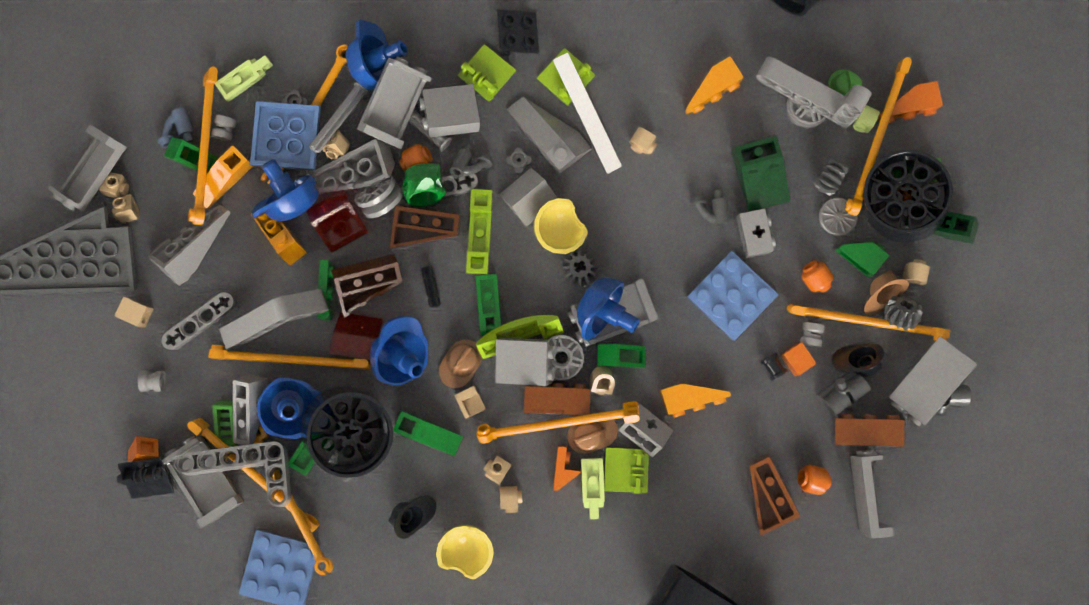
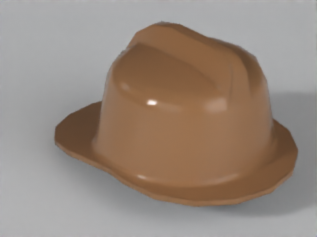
[864,270,909,316]
[439,340,482,388]
[567,419,618,454]

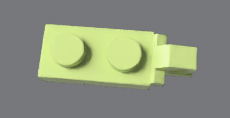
[215,55,273,102]
[581,458,605,519]

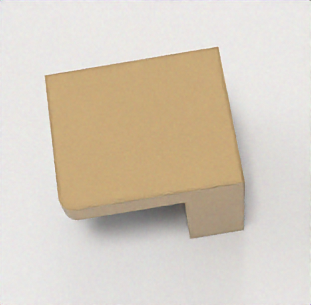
[115,297,154,328]
[454,386,486,419]

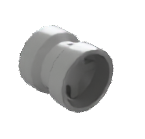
[210,115,237,142]
[800,322,825,347]
[138,370,167,392]

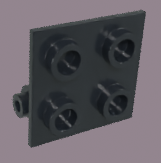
[497,9,539,56]
[117,458,174,499]

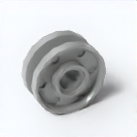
[786,81,826,128]
[355,175,403,218]
[548,335,584,381]

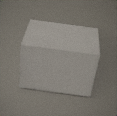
[499,168,557,227]

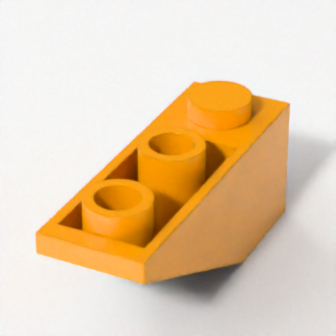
[685,56,744,115]
[193,146,253,209]
[251,213,307,266]
[659,384,731,418]

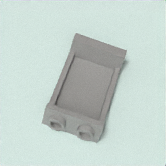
[357,57,432,149]
[48,124,126,212]
[567,279,658,347]
[889,337,977,426]
[162,436,244,528]
[850,450,894,538]

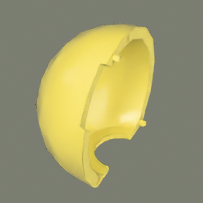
[534,198,588,254]
[436,525,494,579]

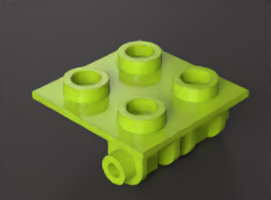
[457,44,516,102]
[537,48,596,106]
[604,448,649,494]

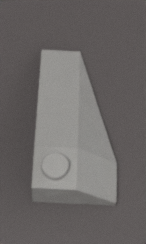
[507,97,592,175]
[307,138,395,194]
[147,205,230,286]

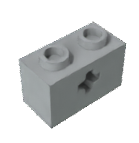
[736,209,776,258]
[619,404,674,457]

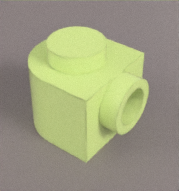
[853,105,880,133]

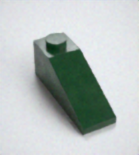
[905,208,979,244]

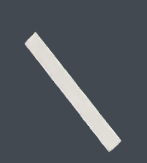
[553,53,622,174]

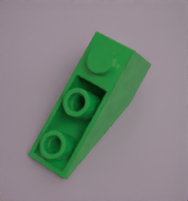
[393,411,464,456]

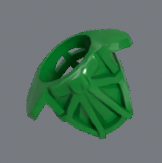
[402,164,446,207]

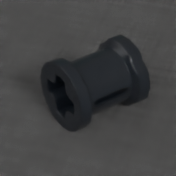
[760,353,788,381]

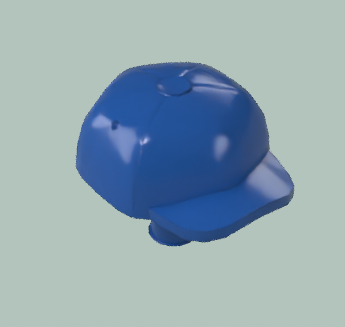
[346,19,407,90]
[252,159,319,222]
[577,278,640,341]
[370,316,428,385]
[256,377,331,439]

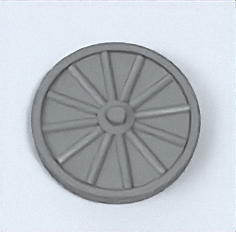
[819,198,858,236]

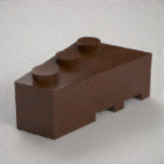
[390,206,462,248]
[331,254,402,318]

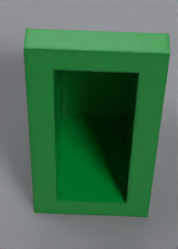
[164,137,219,175]
[835,242,890,277]
[597,344,646,368]

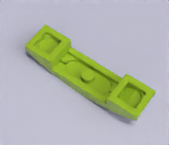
[466,189,493,274]
[476,315,564,359]

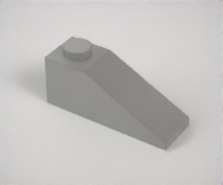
[233,375,268,445]

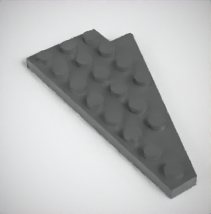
[0,207,137,294]

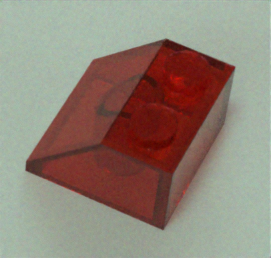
[306,190,368,253]
[329,312,383,360]

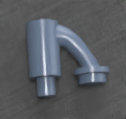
[158,108,194,147]

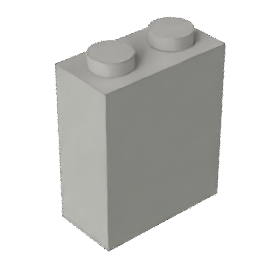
[419,84,480,138]
[495,338,556,386]

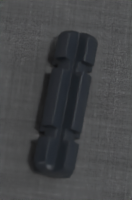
[421,266,441,308]

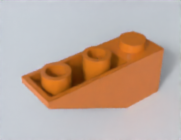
[876,81,943,124]

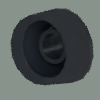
[831,343,885,377]
[388,495,437,539]

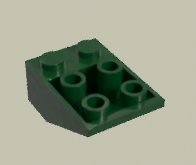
[731,136,790,212]

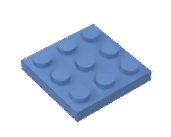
[250,101,321,171]
[687,251,779,341]
[239,529,321,605]

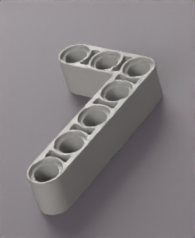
[756,57,872,127]
[219,289,329,350]
[174,441,291,507]

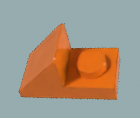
[553,446,582,491]

